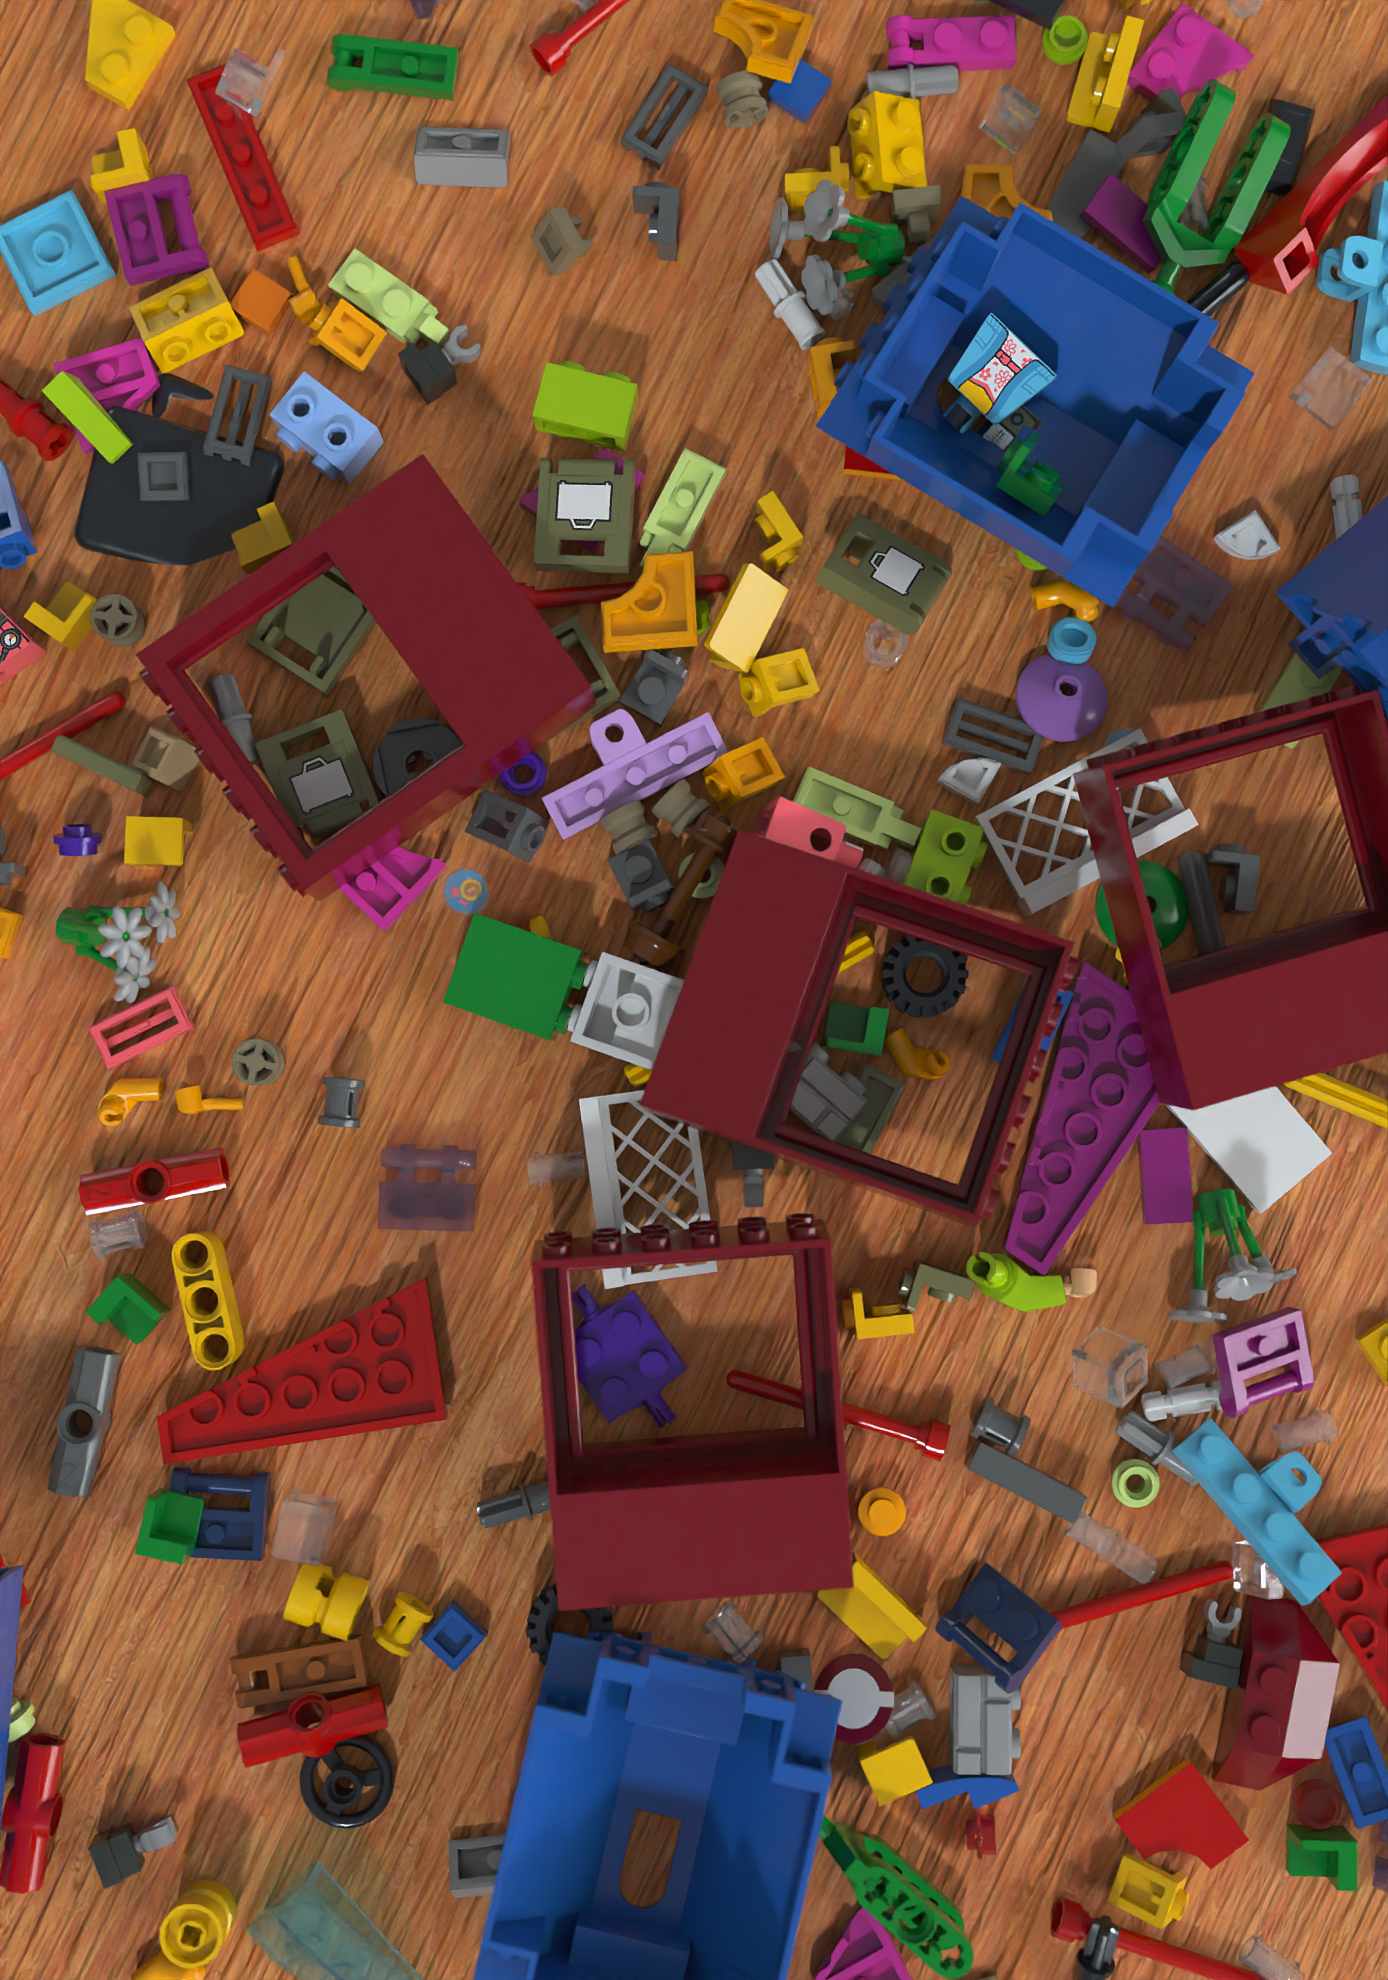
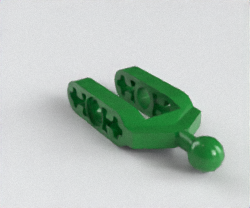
[1142,79,1291,296]
[819,1815,974,1979]

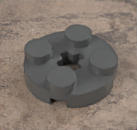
[373,718,462,796]

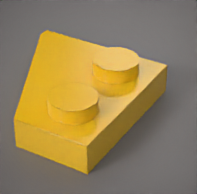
[85,0,176,111]

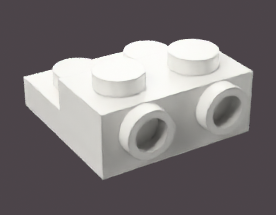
[567,952,684,1070]

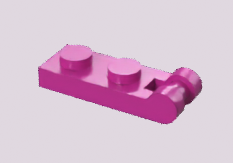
[886,15,1016,71]

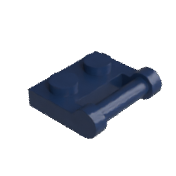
[170,1467,271,1561]
[935,1562,1064,1694]

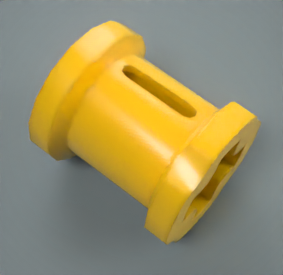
[372,1591,434,1657]

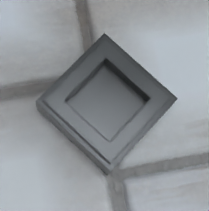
[137,452,190,502]

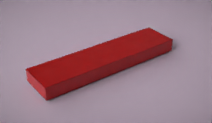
[186,62,300,251]

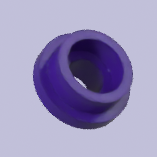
[500,751,547,797]
[53,824,102,856]

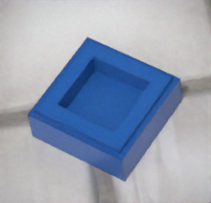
[768,59,832,124]
[420,1600,488,1672]

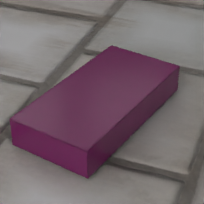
[1079,174,1161,273]
[1137,1127,1194,1225]

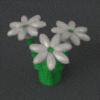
[56,881,181,1003]

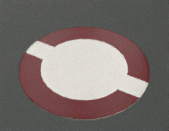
[814,1654,894,1744]

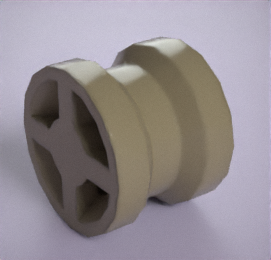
[716,70,769,129]
[91,594,146,648]
[651,779,710,838]
[599,800,658,855]
[232,1039,286,1086]

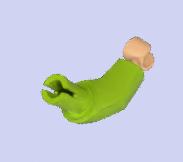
[966,1252,1097,1312]

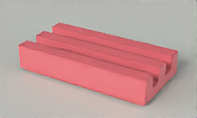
[87,985,195,1069]

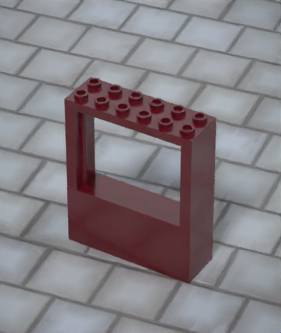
[136,454,596,901]
[1073,685,1388,1111]
[640,829,1079,1227]
[531,1213,854,1611]

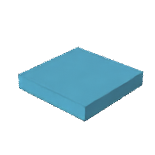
[0,189,116,316]

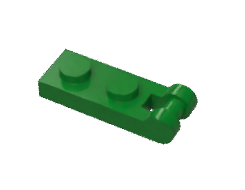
[326,34,460,101]

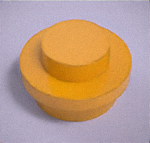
[858,1487,906,1536]

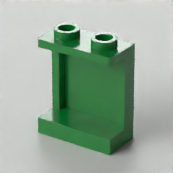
[443,913,590,1041]

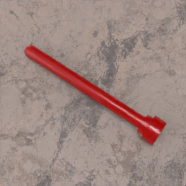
[529,0,630,77]
[517,574,730,612]
[0,691,126,781]
[726,1370,951,1462]
[1049,1560,1234,1630]
[1050,1897,1272,1980]

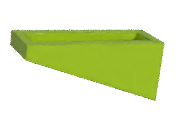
[41,371,133,464]

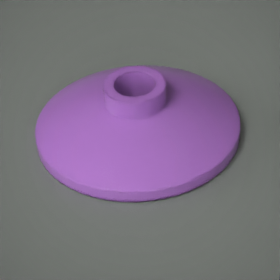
[1016,653,1108,742]

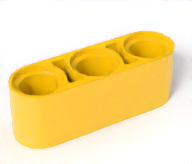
[172,1231,245,1370]

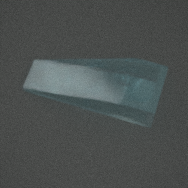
[245,1861,423,1980]

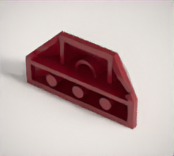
[1211,1590,1340,1791]

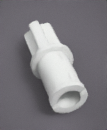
[755,259,826,350]

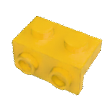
[847,91,927,200]

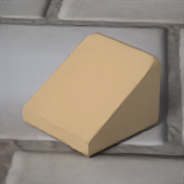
[130,726,199,791]

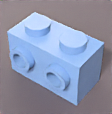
[269,371,384,485]

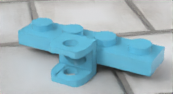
[1316,180,1388,376]
[1172,1418,1342,1606]

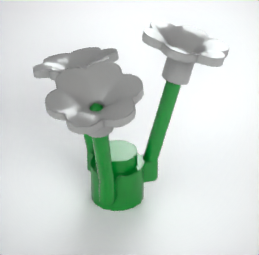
[768,179,905,315]
[1168,1189,1298,1323]

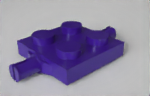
[572,1284,688,1428]

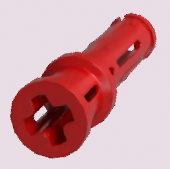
[0,378,74,461]

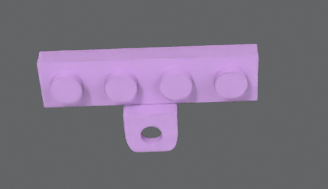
[542,709,728,840]

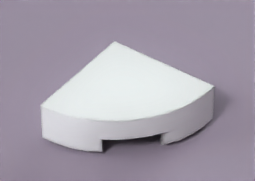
[1213,510,1281,560]
[936,757,1001,806]

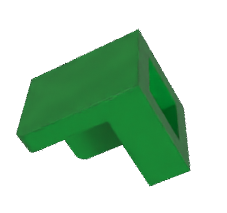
[822,1002,889,1057]
[85,1272,171,1344]
[135,1488,205,1565]
[1286,1824,1358,1891]

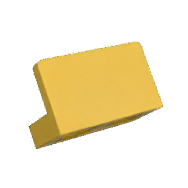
[704,563,788,673]
[817,1551,927,1659]

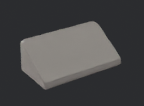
[413,127,510,188]
[448,1834,506,1898]

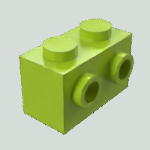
[532,361,639,452]
[902,809,988,906]

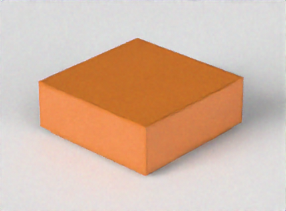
[230,268,294,336]

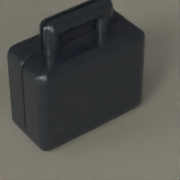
[74,373,284,565]

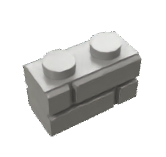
[790,1041,868,1141]
[949,1663,1021,1775]

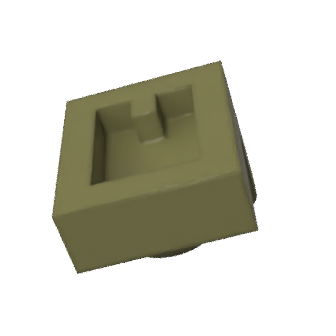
[897,1259,974,1312]

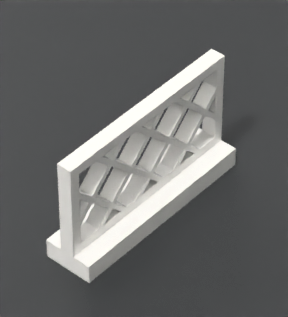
[974,728,1199,918]
[579,1090,718,1289]

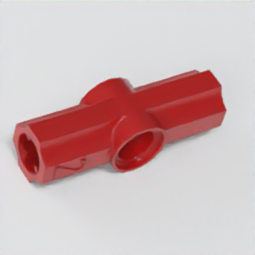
[78,1147,231,1216]
[236,1683,389,1768]
[0,1733,66,1894]

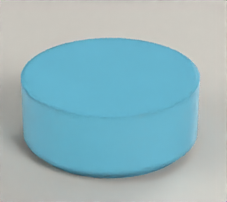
[1047,617,1096,665]

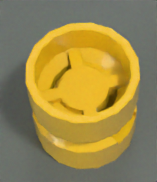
[283,1558,370,1641]
[159,1880,237,1968]

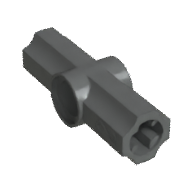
[47,1346,121,1497]

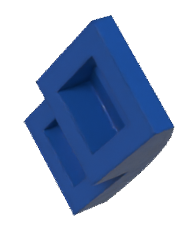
[915,1765,1020,1809]

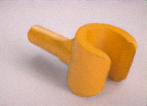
[287,256,320,324]
[175,1085,244,1114]

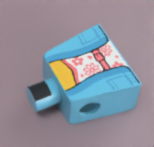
[943,313,1057,434]

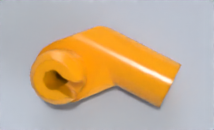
[1030,579,1100,622]
[884,1027,950,1080]
[97,1077,164,1127]
[131,1950,206,1980]

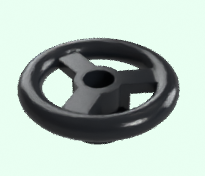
[299,1734,395,1829]

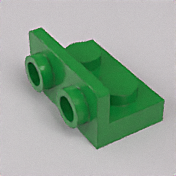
[996,432,1066,517]

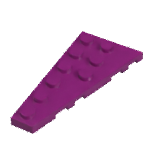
[1002,961,1160,1275]

